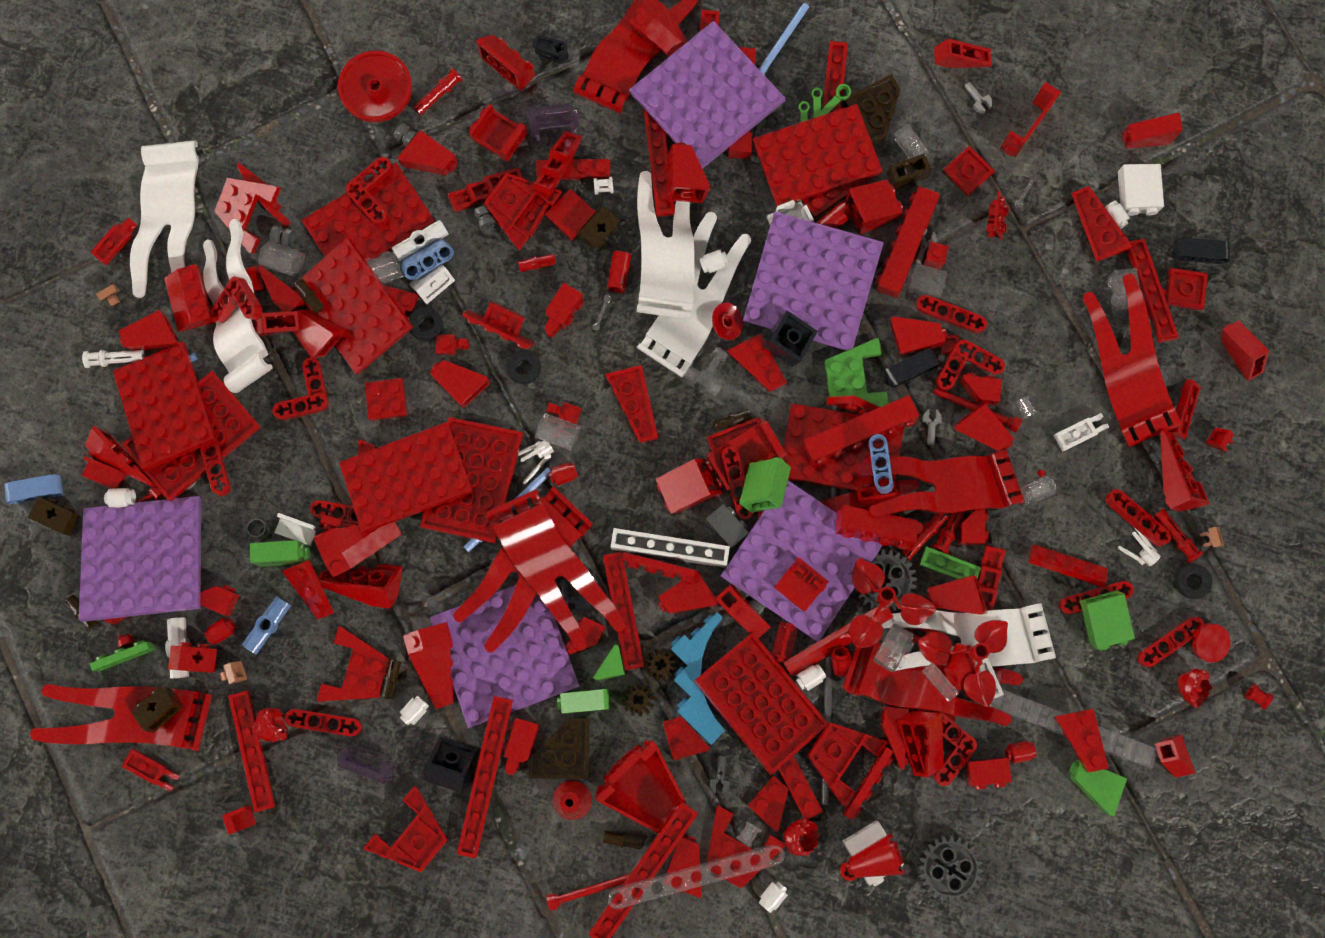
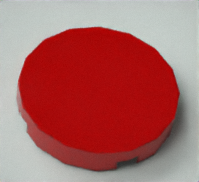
[1192,623,1230,663]

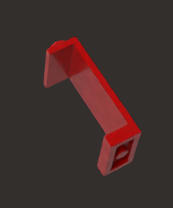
[1000,82,1061,158]
[705,420,786,490]

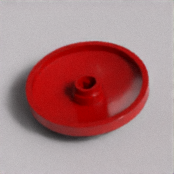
[338,50,413,123]

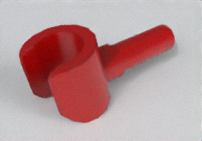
[137,487,164,503]

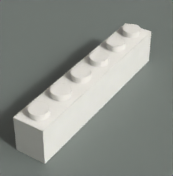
[611,528,730,568]

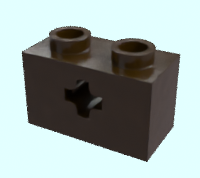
[887,153,932,190]
[576,205,620,249]
[27,496,80,536]
[131,686,184,733]

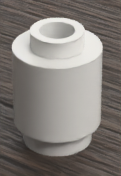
[1105,201,1130,229]
[700,249,729,273]
[104,488,136,508]
[796,664,826,691]
[400,695,429,725]
[759,882,788,913]

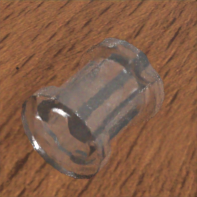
[1013,396,1038,420]
[736,820,762,848]

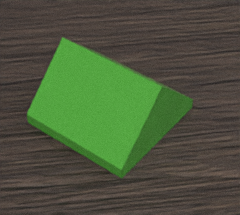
[593,644,625,681]

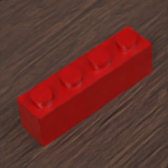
[835,505,918,550]

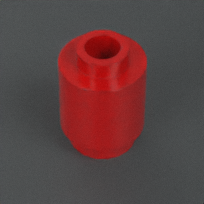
[549,463,578,486]
[204,617,236,645]
[831,647,852,677]
[1005,741,1036,764]

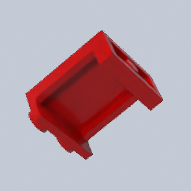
[469,104,528,162]

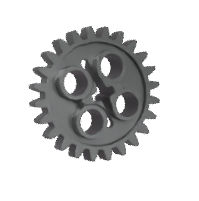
[855,549,917,611]
[917,835,984,903]

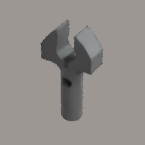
[709,755,730,794]

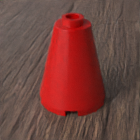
[552,780,592,820]
[846,833,906,878]

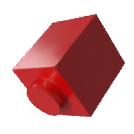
[922,242,949,271]

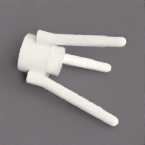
[518,439,554,485]
[1118,529,1161,566]

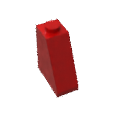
[1122,113,1183,149]
[397,130,458,176]
[293,309,346,359]
[118,310,180,351]
[251,311,300,336]
[890,317,948,357]
[1221,320,1269,381]
[430,360,490,409]
[954,402,1014,451]
[657,571,719,614]
[927,575,987,615]
[663,834,702,898]

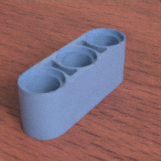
[400,239,454,280]
[869,434,893,494]
[4,474,63,504]

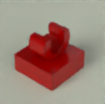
[1205,428,1234,452]

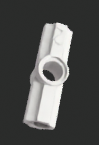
[392,220,449,263]
[165,617,190,679]

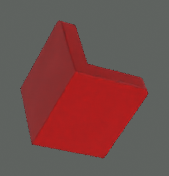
[245,266,266,293]
[222,805,256,835]

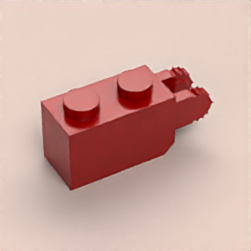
[544,282,584,337]
[502,718,540,775]

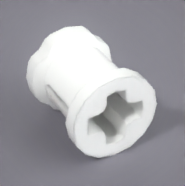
[594,177,613,195]

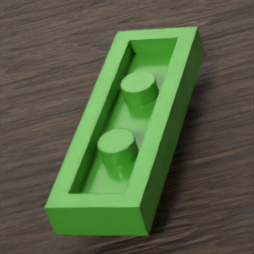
[919,546,981,580]
[90,640,155,672]

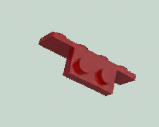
[462,301,535,349]

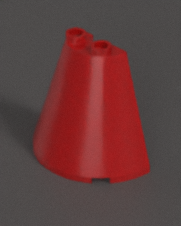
[595,740,688,833]

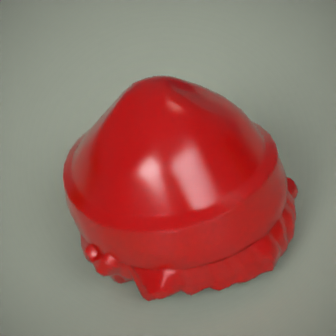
[1177,668,1213,708]
[252,707,288,742]
[784,819,819,856]

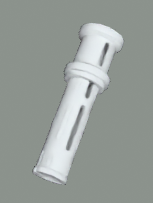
[82,350,145,368]

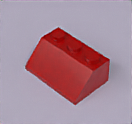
[476,34,535,91]
[164,264,216,332]

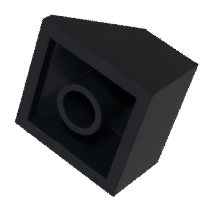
[762,310,818,367]
[423,737,477,793]

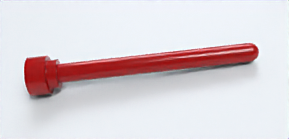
[934,388,1022,433]
[546,874,629,911]

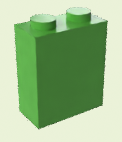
[739,457,791,513]
[250,540,310,567]
[1080,590,1135,650]

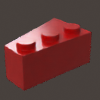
[897,711,944,778]

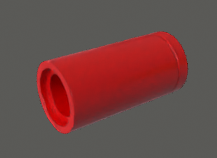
[816,201,853,229]
[607,251,631,293]

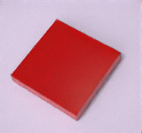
[942,146,995,197]
[545,189,595,241]
[1165,268,1208,311]

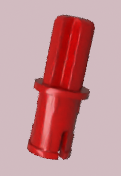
[518,254,556,272]

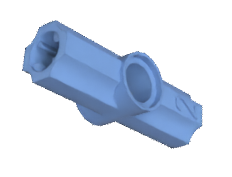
[242,596,292,654]

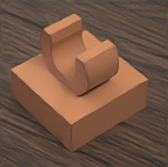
[96,284,120,306]
[1200,527,1224,548]
[220,661,247,684]

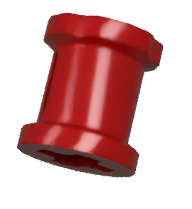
[1245,684,1273,710]

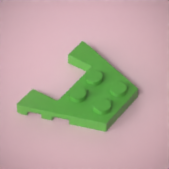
[824,338,889,407]

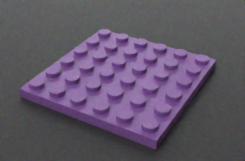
[629,21,785,169]
[743,211,884,351]
[721,481,883,642]
[79,496,201,622]
[430,585,580,728]

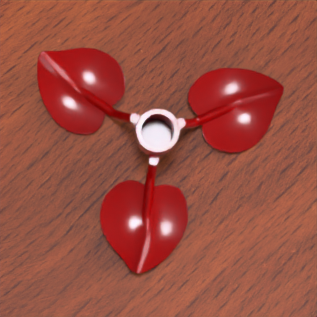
[849,558,936,648]
[918,620,1008,707]

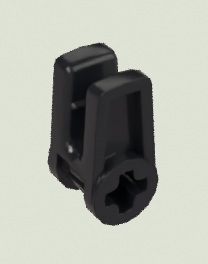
[533,35,569,64]

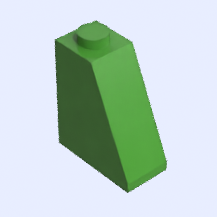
[557,689,610,714]
[1069,760,1127,817]

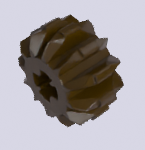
[644,648,677,681]
[622,683,655,717]

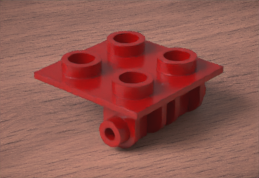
[986,191,1009,240]
[774,557,829,612]

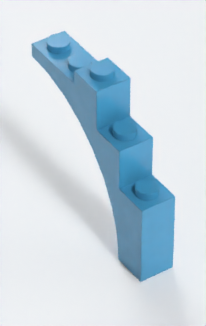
[671,612,725,745]

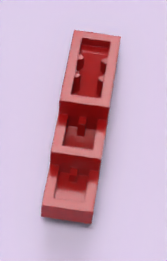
[533,131,582,195]
[236,163,291,229]
[447,167,523,213]
[977,544,1006,611]

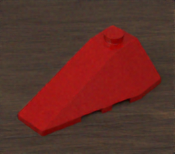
[629,0,688,57]
[85,426,157,488]
[1160,430,1210,511]
[313,522,402,577]
[318,564,402,608]
[403,622,453,709]

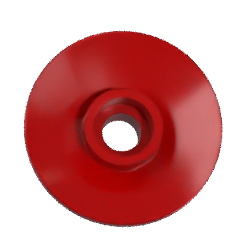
[712,303,743,340]

